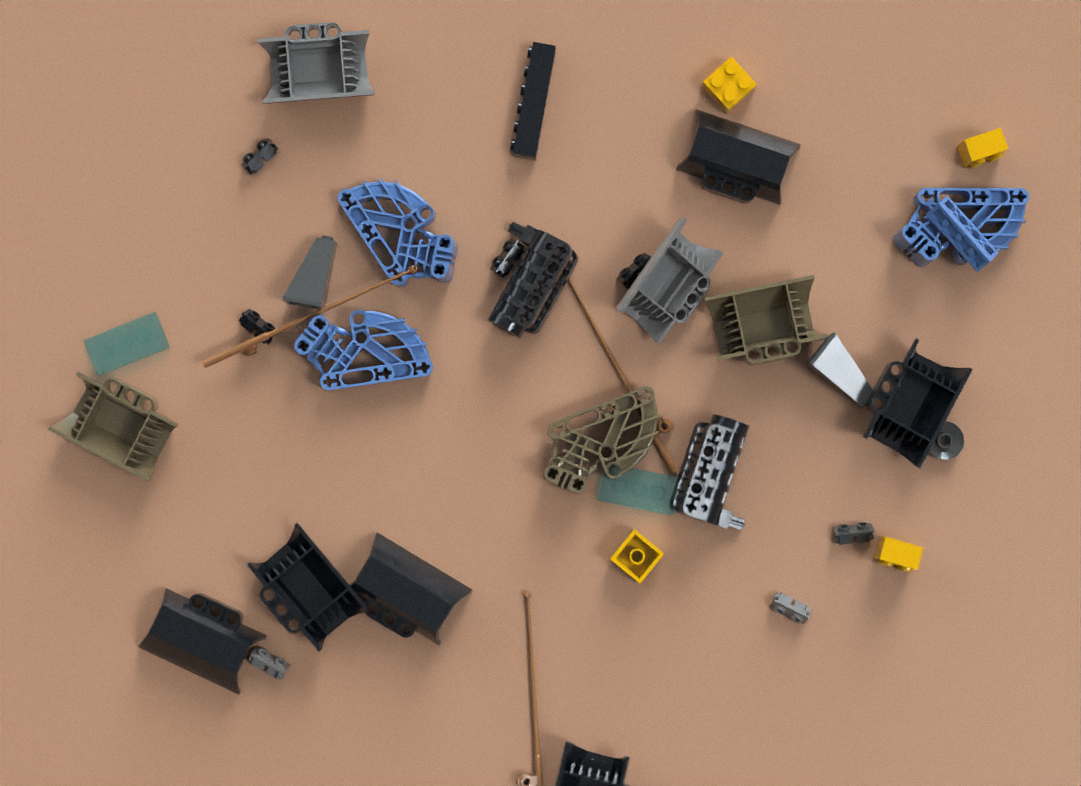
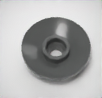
[929,421,964,460]

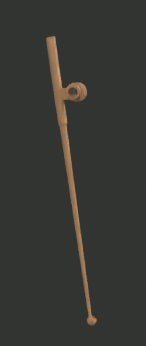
[202,265,417,368]
[562,269,678,474]
[516,591,543,786]

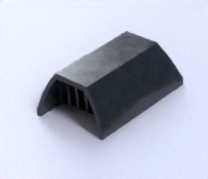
[676,109,801,205]
[863,338,973,468]
[247,523,369,651]
[349,532,472,645]
[138,588,267,695]
[556,741,630,786]

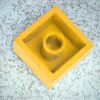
[702,56,757,114]
[957,128,1008,169]
[609,529,664,583]
[874,536,923,573]

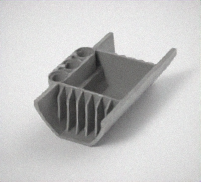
[257,22,374,104]
[616,218,723,344]

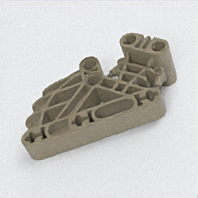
[544,386,661,494]

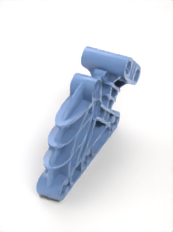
[338,179,458,287]
[893,188,1029,267]
[295,310,433,390]

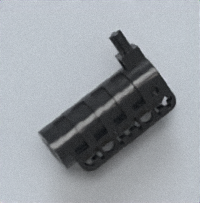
[487,222,578,339]
[670,414,750,530]

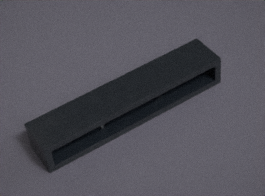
[510,42,556,161]

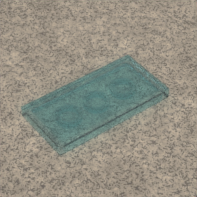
[84,312,170,376]
[598,465,678,516]

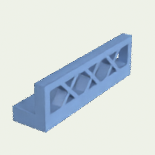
[926,195,998,272]

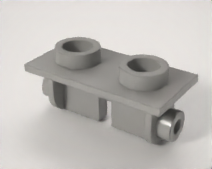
[769,592,811,624]
[248,646,290,680]

